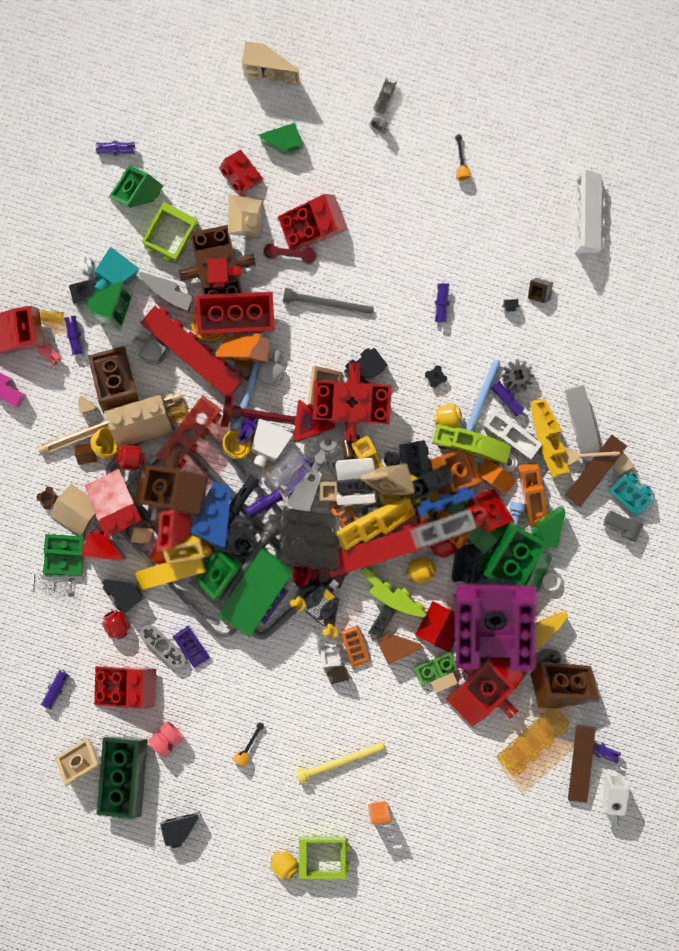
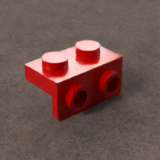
[219,150,264,197]

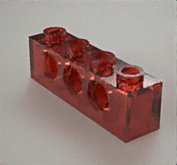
[155,395,222,470]

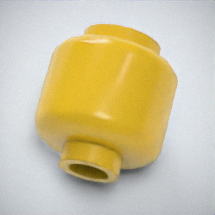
[433,403,463,428]
[406,556,437,584]
[270,851,299,880]

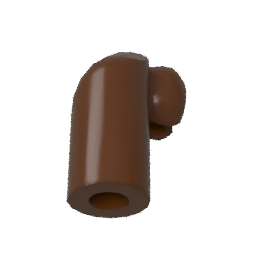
[342,434,361,460]

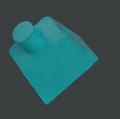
[93,247,139,292]

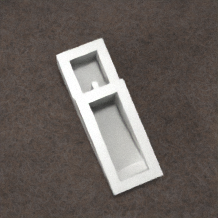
[482,410,542,460]

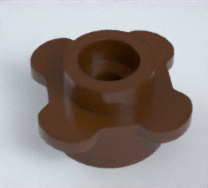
[36,487,59,510]

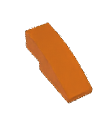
[518,462,547,526]

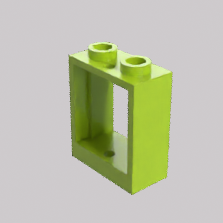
[142,202,199,263]
[299,836,349,879]

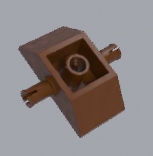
[179,225,256,295]
[134,449,209,527]

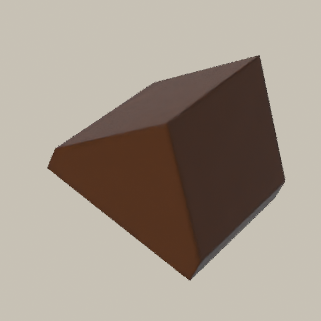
[235,360,253,380]
[75,444,97,465]

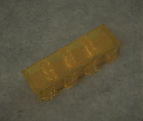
[496,708,570,776]

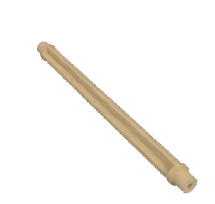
[38,392,184,455]

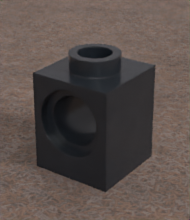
[69,279,96,306]

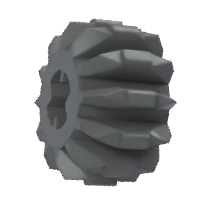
[501,359,534,392]

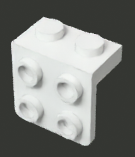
[335,458,379,506]

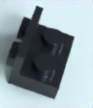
[451,544,484,585]

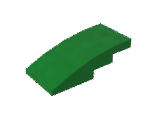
[218,548,294,637]

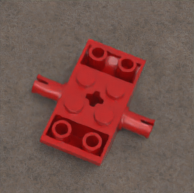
[313,363,392,441]
[446,657,527,727]

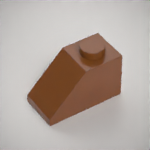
[378,633,423,665]

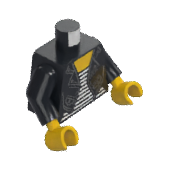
[290,577,340,639]

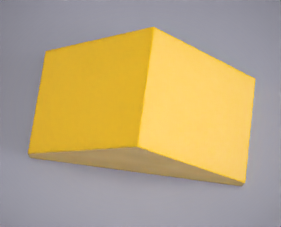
[163,534,205,564]

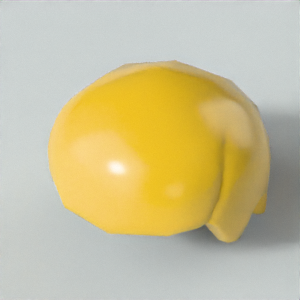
[90,427,117,459]
[222,430,252,459]

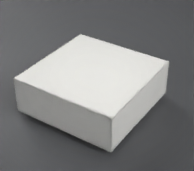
[321,647,342,668]

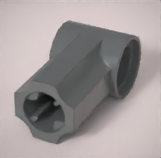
[603,510,644,542]

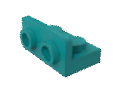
[609,471,655,516]

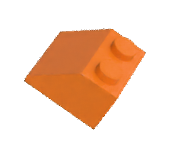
[216,333,270,362]
[428,450,482,495]

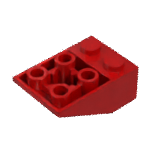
[277,194,347,250]
[0,306,44,354]
[94,666,156,709]

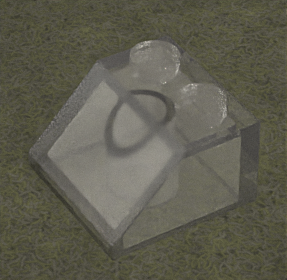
[263,447,314,497]

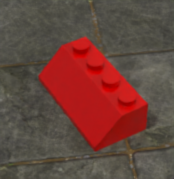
[195,292,275,335]

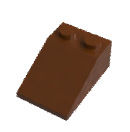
[88,346,139,414]
[530,662,600,709]

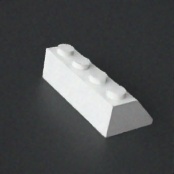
[575,169,605,254]

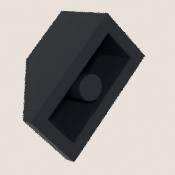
[160,812,200,848]

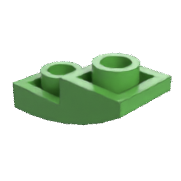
[413,652,458,685]

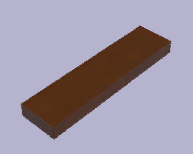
[565,434,627,507]
[568,725,596,803]

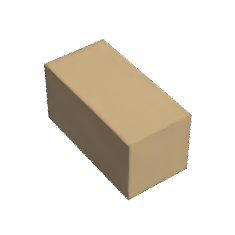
[431,672,458,693]

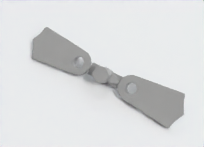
[287,420,346,512]

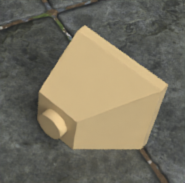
[228,195,262,238]

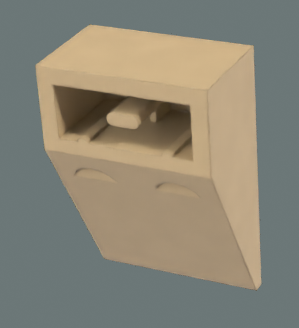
[242,41,300,85]

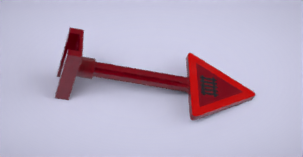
[220,392,336,442]

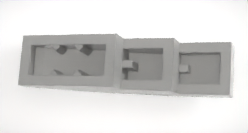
[565,385,600,467]

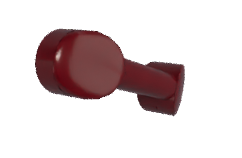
[263,243,316,264]

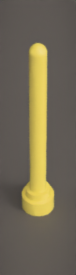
[295,743,385,785]

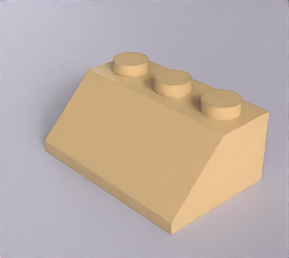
[104,395,173,449]

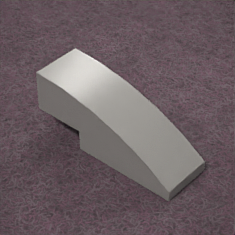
[139,272,194,313]
[410,509,476,549]

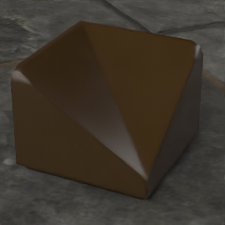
[528,278,554,303]
[327,666,349,684]

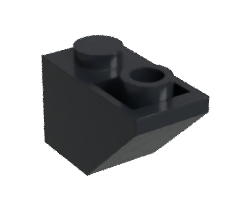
[344,347,388,379]
[412,463,456,501]
[102,579,145,613]

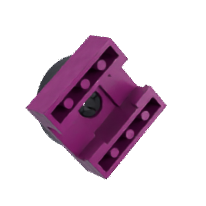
[455,578,536,671]

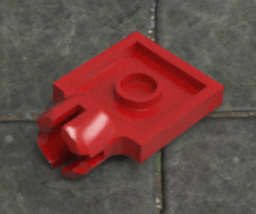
[464,488,515,533]

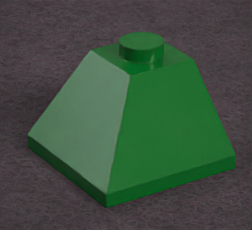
[109,166,163,208]

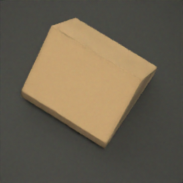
[78,396,98,415]
[613,452,634,475]
[129,527,153,544]

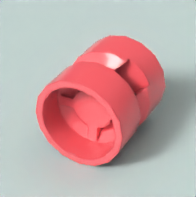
[148,721,185,758]

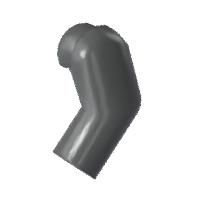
[535,648,562,665]

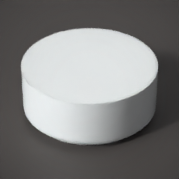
[541,572,561,592]

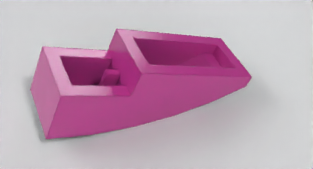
[0,373,26,408]

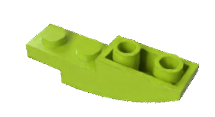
[432,424,511,464]
[360,566,427,617]

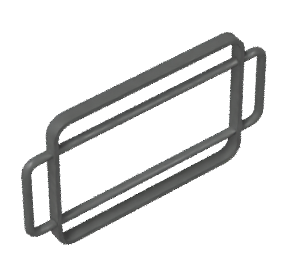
[106,423,315,640]

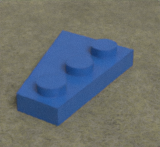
[190,481,231,550]
[417,486,476,516]

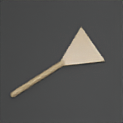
[562,446,620,466]

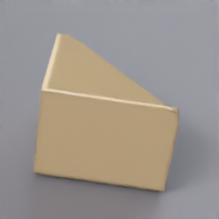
[318,481,338,501]

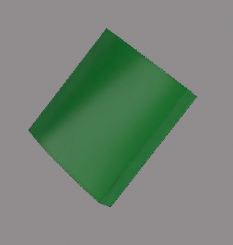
[43,534,84,577]

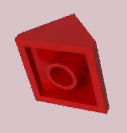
[415,601,456,652]

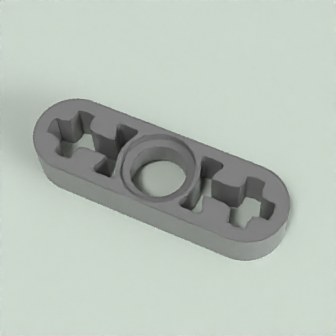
[140,625,186,668]

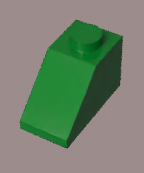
[259,123,303,155]
[531,506,566,548]

